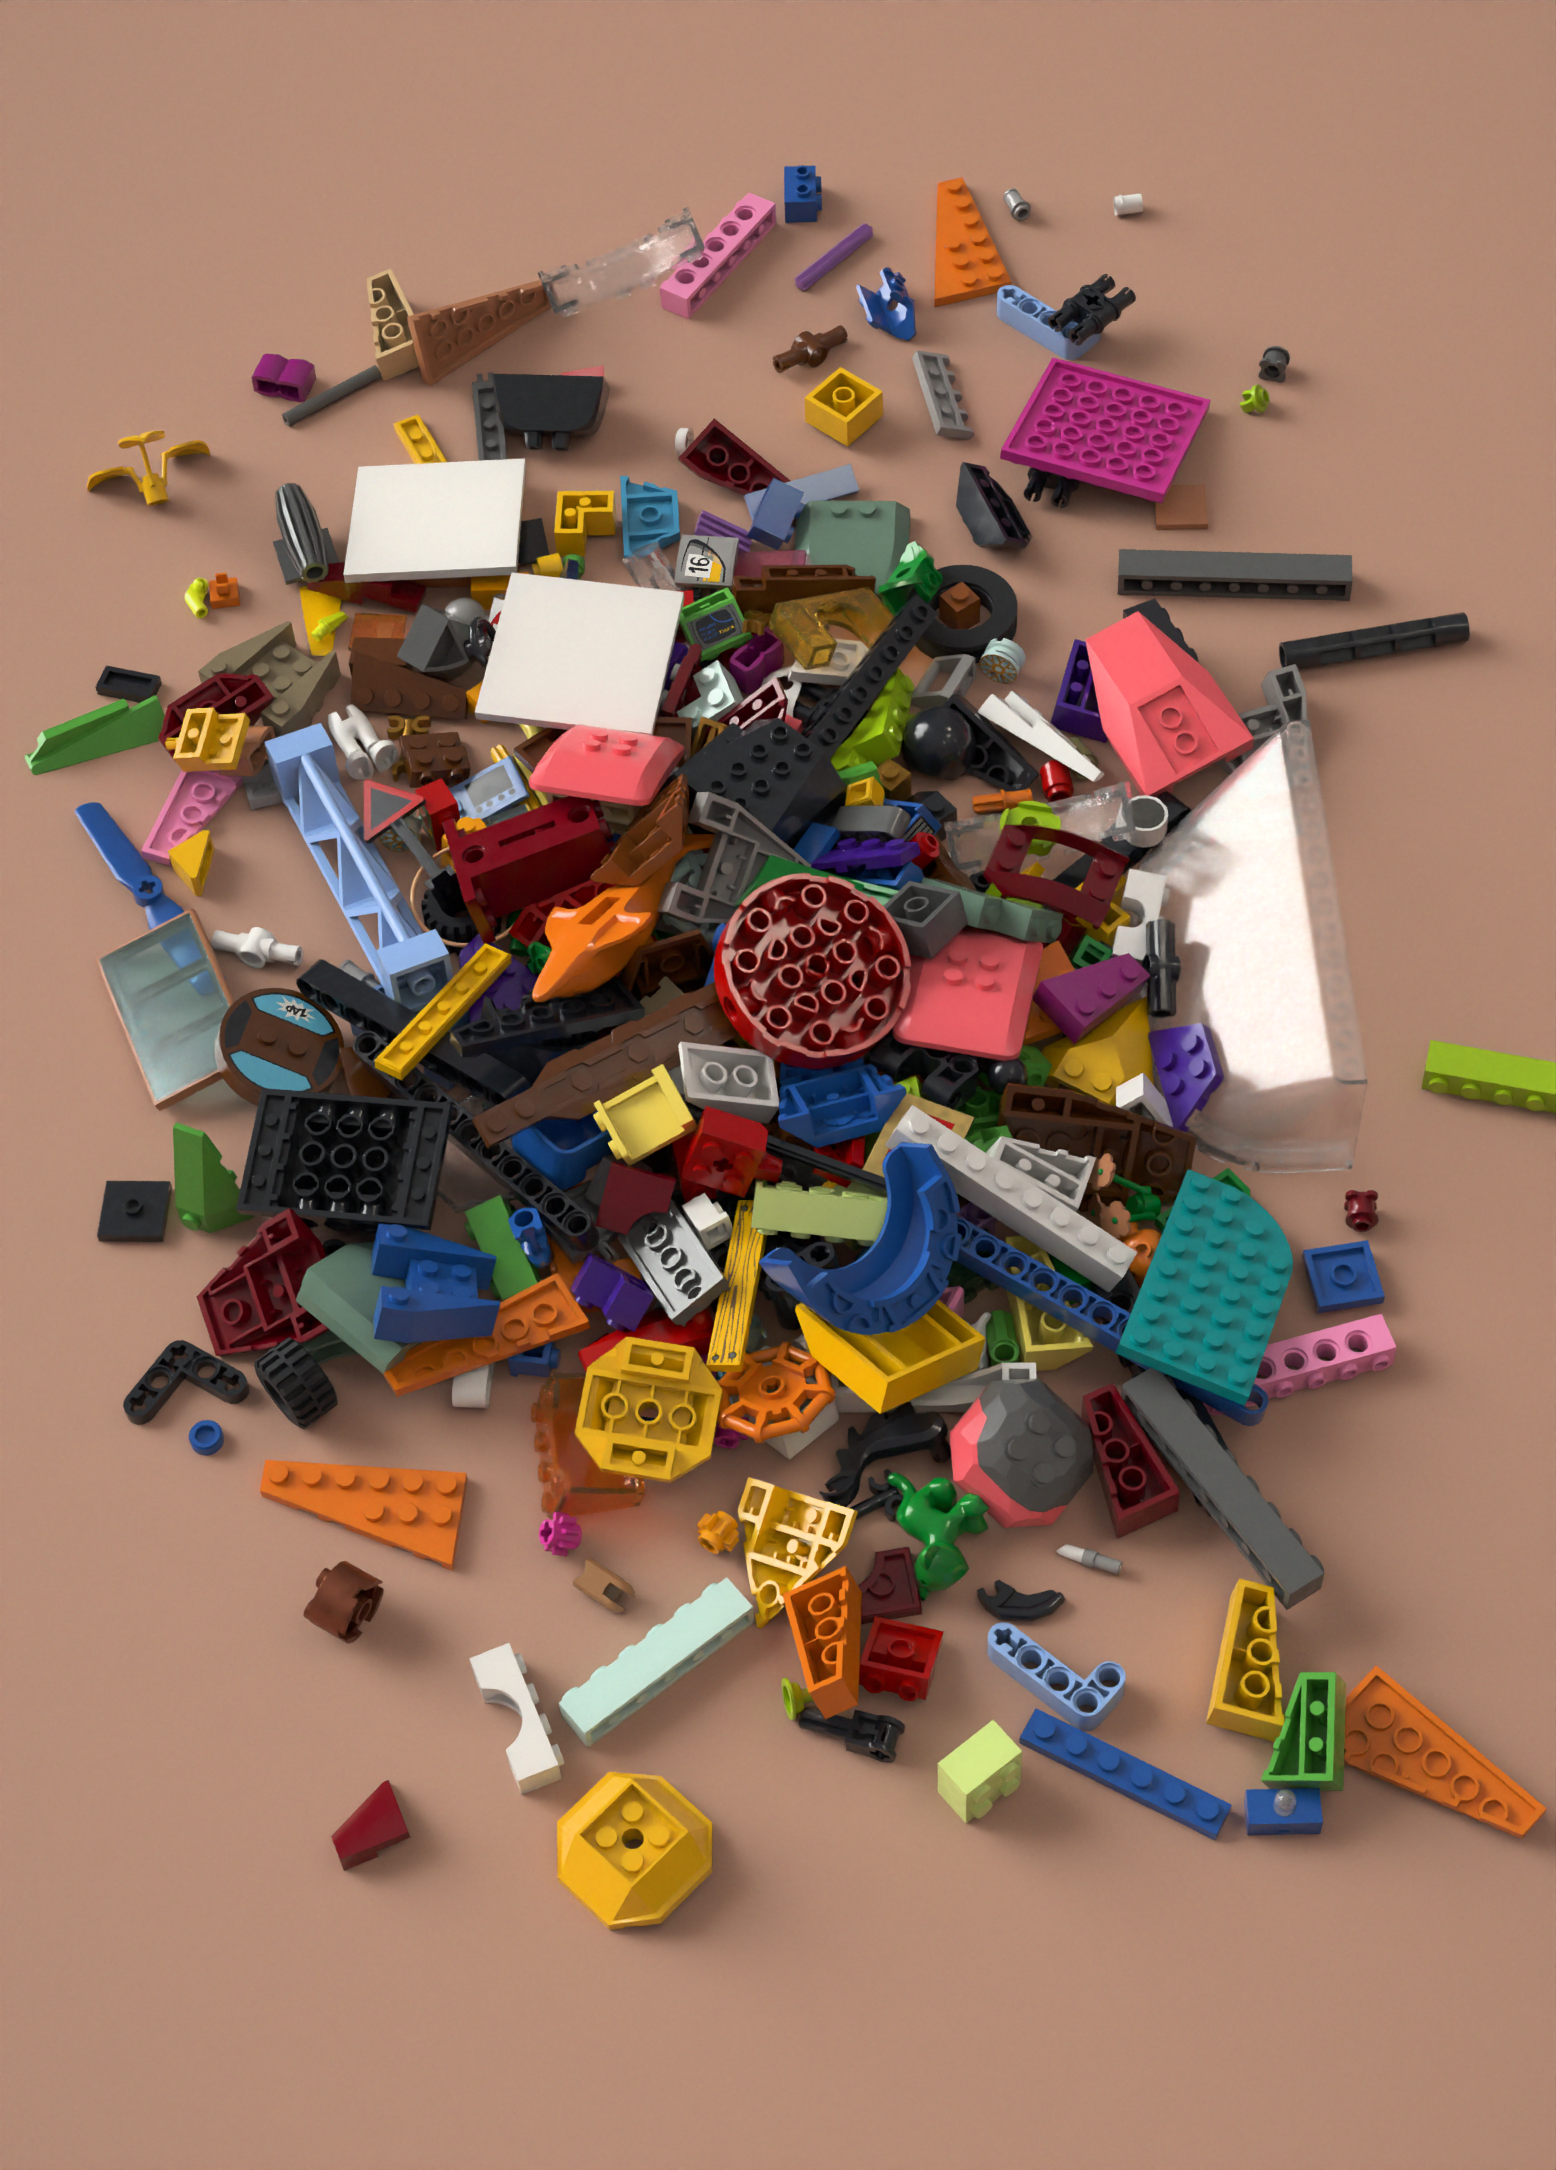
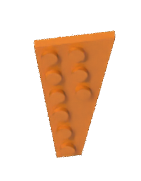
[934,177,1011,307]
[260,1460,468,1571]
[1344,1665,1547,1839]

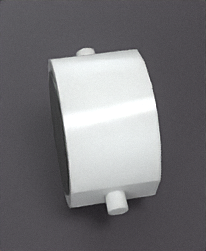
[1121,795,1168,847]

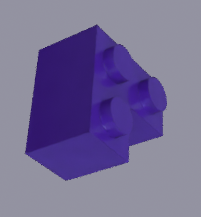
[571,1253,654,1332]

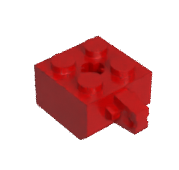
[681,1106,783,1198]

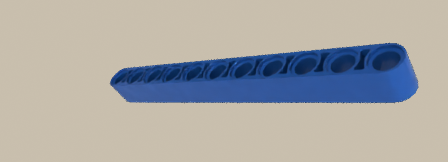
[956,1217,1269,1426]

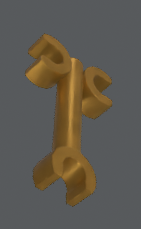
[742,610,788,636]
[387,715,431,782]

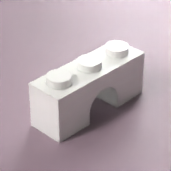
[1110,869,1170,966]

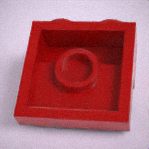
[859,1616,944,1701]

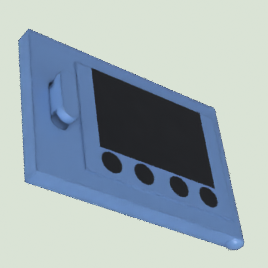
[449,756,530,822]

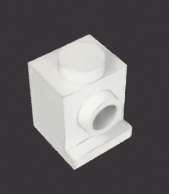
[682,1193,733,1250]

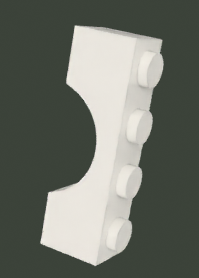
[469,1643,565,1795]

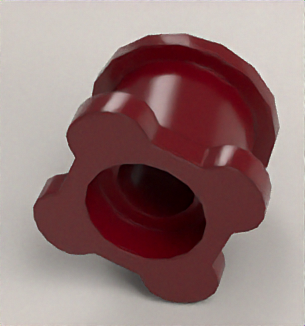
[1344,1190,1379,1232]

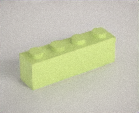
[751,1178,887,1246]

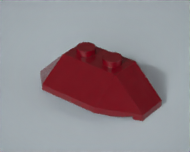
[158,674,274,763]
[692,676,788,749]

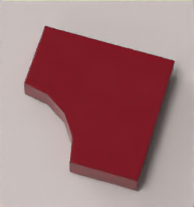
[595,1161,676,1235]
[858,1547,922,1624]

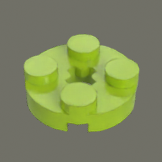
[999,801,1061,856]

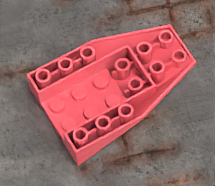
[1086,611,1254,797]

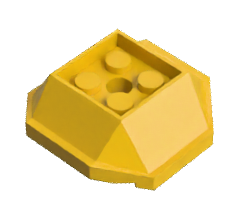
[575,1337,722,1483]
[557,1772,713,1930]

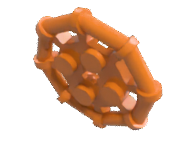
[717,1342,836,1443]

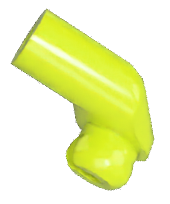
[185,578,209,619]

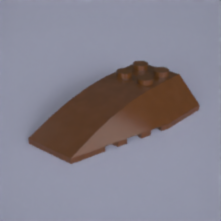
[995,1083,1197,1212]

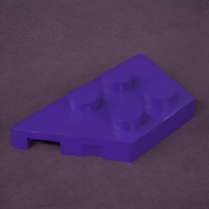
[1148,1023,1225,1132]

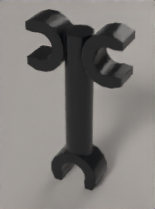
[849,1469,903,1522]

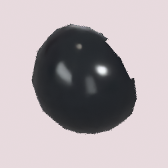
[901,706,977,780]

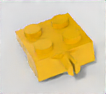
[165,708,250,772]

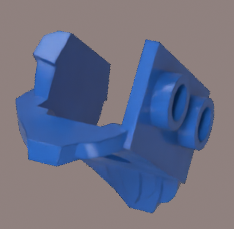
[856,267,916,341]

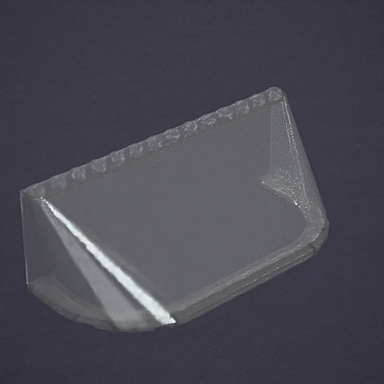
[1126,720,1368,1173]

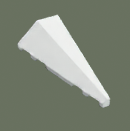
[978,691,1105,782]

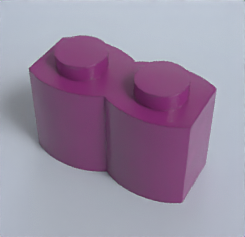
[251,354,316,402]
[730,627,785,695]

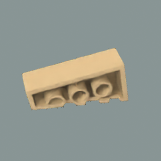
[366,268,419,381]

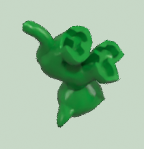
[887,1472,989,1601]

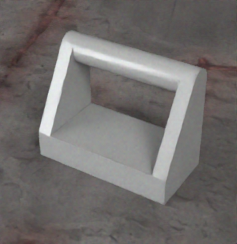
[911,654,976,709]

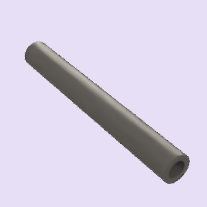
[282,365,381,426]

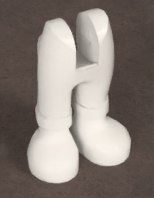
[327,704,398,780]

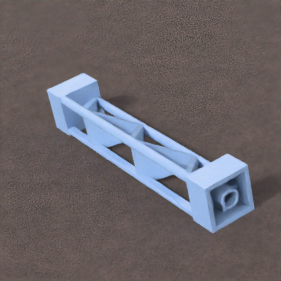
[265,723,453,1012]

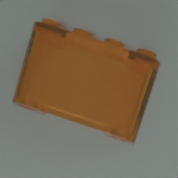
[531,1372,646,1520]

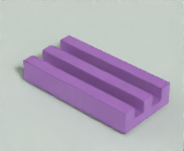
[694,510,752,559]

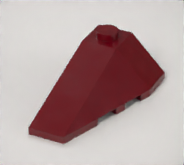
[678,418,791,496]

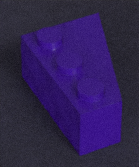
[1050,639,1108,743]

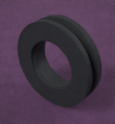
[907,565,1017,664]

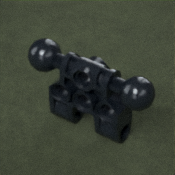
[869,1028,1028,1110]

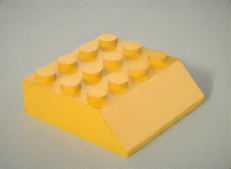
[795,1300,986,1414]

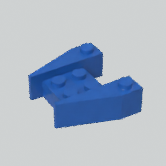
[371,1223,500,1343]

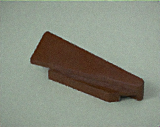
[732,564,876,617]

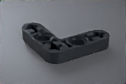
[123,1340,249,1425]

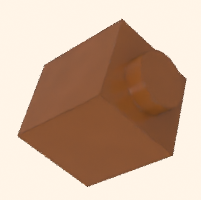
[939,582,980,630]

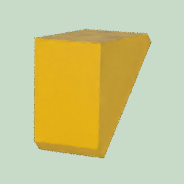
[168,830,215,897]

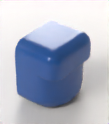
[511,1111,613,1191]

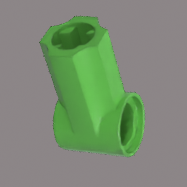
[986,1310,1020,1367]

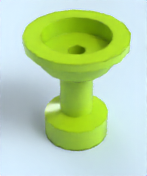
[781,1678,814,1720]

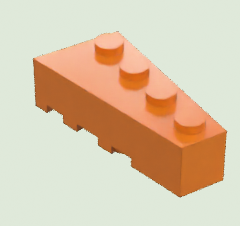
[782,1566,862,1719]

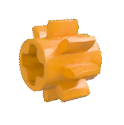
[696,1511,740,1554]

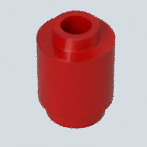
[1039,760,1074,806]
[907,832,939,870]

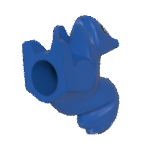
[508,1208,553,1268]

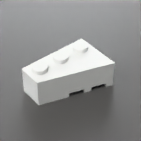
[986,1136,1096,1211]

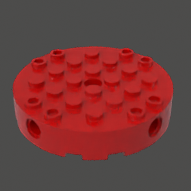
[714,873,911,1069]

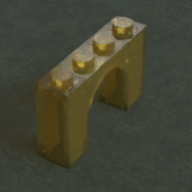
[768,587,894,670]

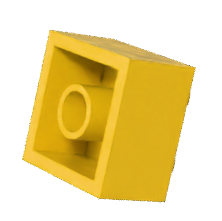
[804,367,883,447]

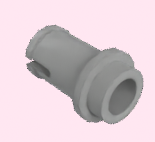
[1003,188,1031,220]

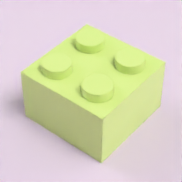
[937,1720,1022,1823]

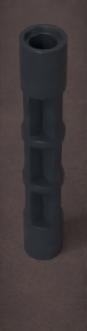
[1279,612,1470,669]

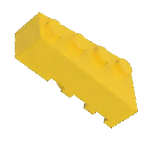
[1206,1578,1285,1742]

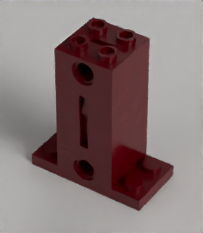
[442,796,615,944]

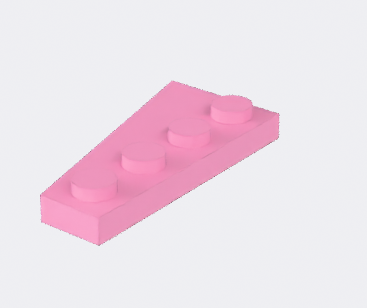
[141,770,243,866]

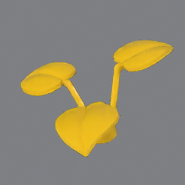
[87,430,210,506]

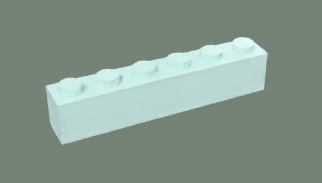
[559,1577,755,1748]

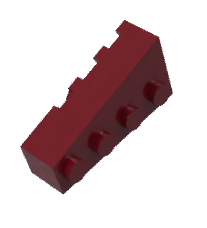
[1081,1383,1180,1539]

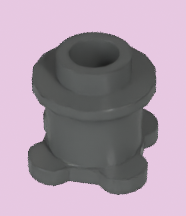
[1259,346,1290,383]

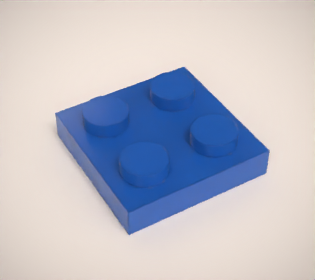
[1302,1240,1385,1313]

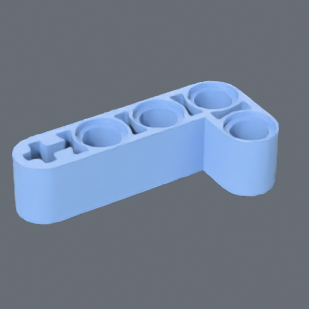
[997,285,1101,360]
[987,1622,1126,1731]

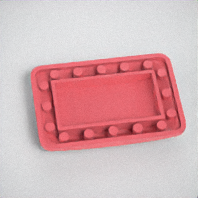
[529,724,684,806]
[893,926,1043,1061]

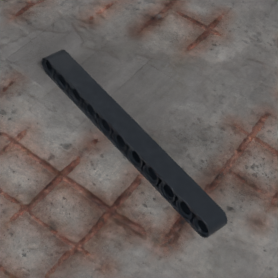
[353,1031,599,1252]

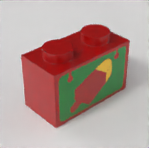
[414,778,461,852]

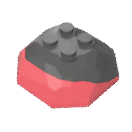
[950,1378,1093,1528]

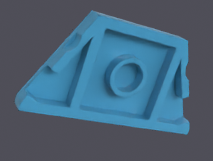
[620,476,680,563]

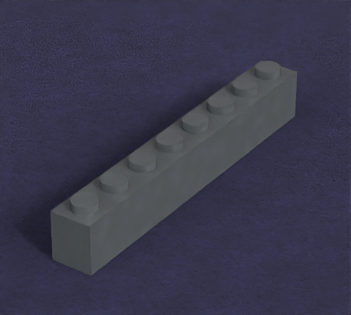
[1117,549,1353,601]
[1121,1368,1324,1610]

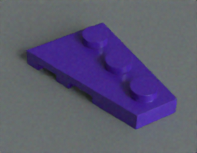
[810,838,921,873]

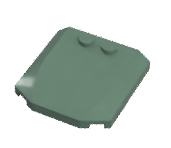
[794,501,910,601]
[295,1242,420,1373]

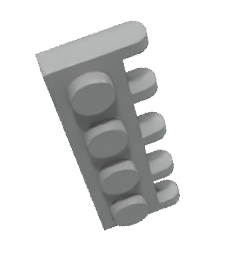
[912,350,974,439]

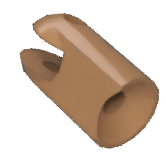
[573,1558,635,1613]

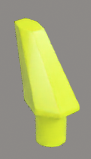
[311,611,349,642]

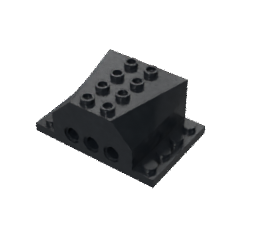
[657,718,846,851]
[236,1088,453,1244]

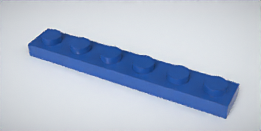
[1019,1708,1232,1840]

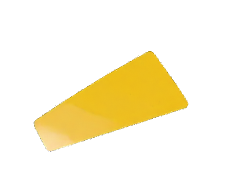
[299,586,342,656]

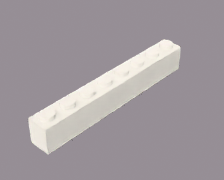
[885,1105,1137,1292]

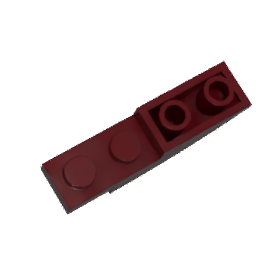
[307,562,427,613]

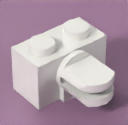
[1116,1073,1173,1127]

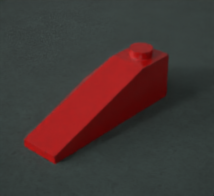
[578,1307,714,1372]

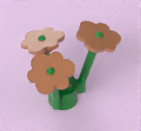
[1087,1153,1161,1239]

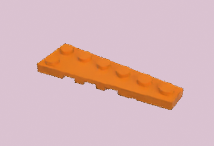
[382,1273,590,1397]

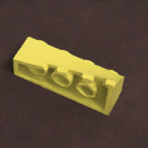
[1004,1236,1093,1371]

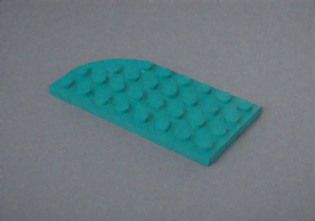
[1115,1169,1293,1406]

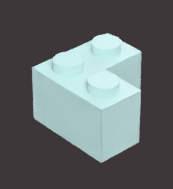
[677,660,744,739]

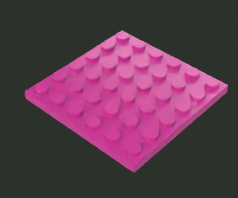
[1000,357,1211,503]

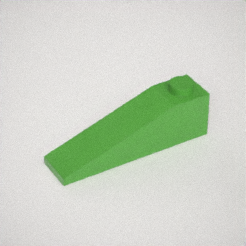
[173,1122,255,1233]

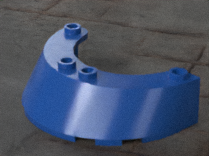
[759,1142,961,1335]

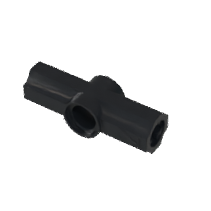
[1142,919,1181,1019]

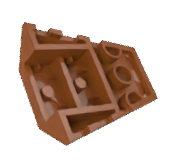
[590,773,689,886]

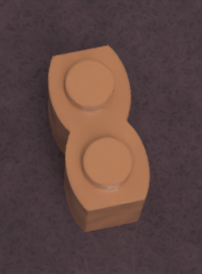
[220,725,276,777]

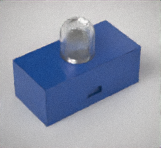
[1244,1788,1323,1835]

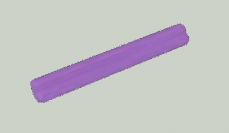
[795,223,873,291]

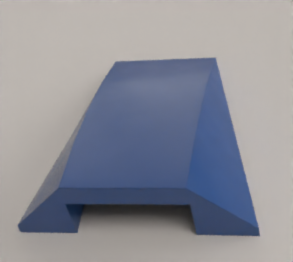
[778,1057,907,1148]

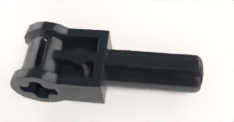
[799,1708,905,1763]

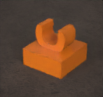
[209,572,241,609]

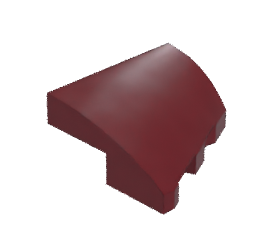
[331,1780,411,1871]

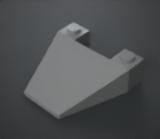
[1216,664,1309,798]
[657,792,811,923]

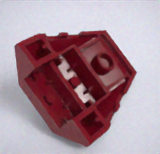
[196,1208,330,1356]

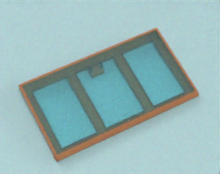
[95,909,235,1112]

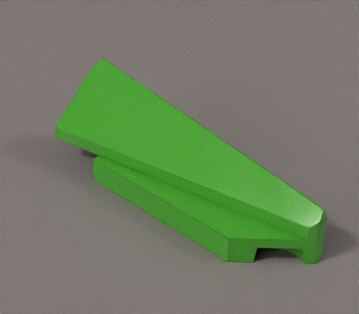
[24,695,165,775]

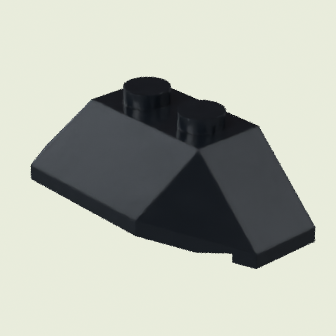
[956,462,1033,549]

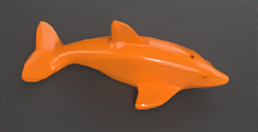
[532,833,715,1002]

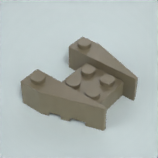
[198,621,341,738]

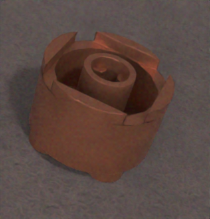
[303,1561,384,1643]

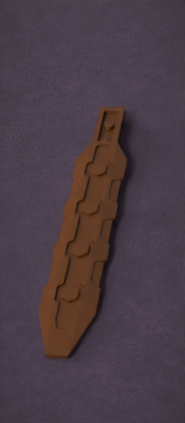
[472,967,816,1149]

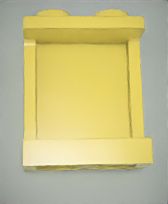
[593,1064,697,1166]

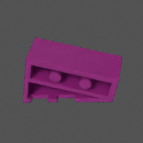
[1032,953,1151,1044]

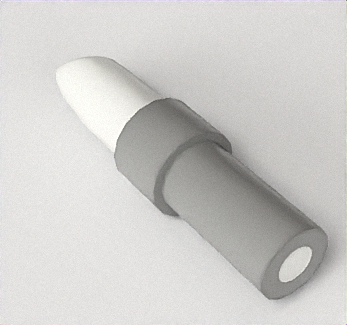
[1056,1544,1123,1575]

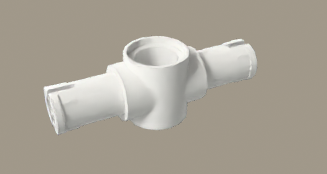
[211,927,303,968]

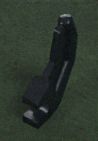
[977,1580,1065,1621]

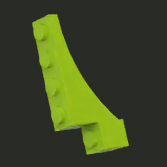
[829,667,914,772]

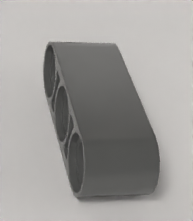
[830,806,911,844]

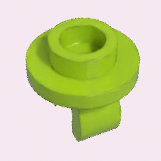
[1240,384,1270,413]

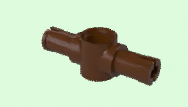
[773,325,848,373]

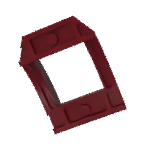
[983,825,1130,930]

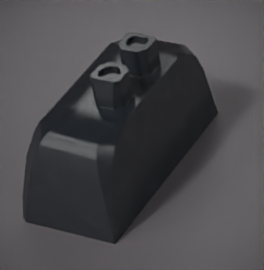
[493,374,610,451]

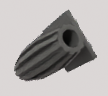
[273,483,339,585]

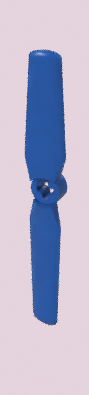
[75,802,226,997]

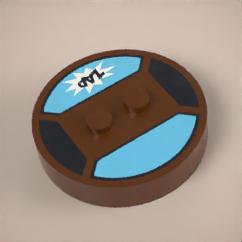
[214,988,344,1106]

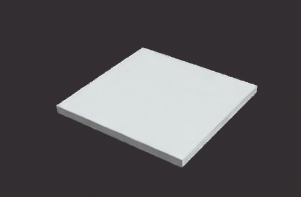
[343,458,526,583]
[475,572,685,735]

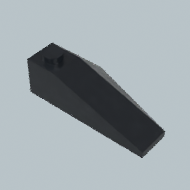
[943,694,1040,792]

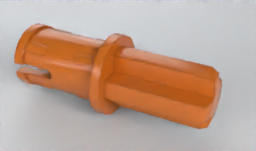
[972,788,1033,814]

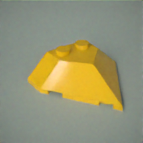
[1041,996,1154,1106]
[738,1477,858,1629]

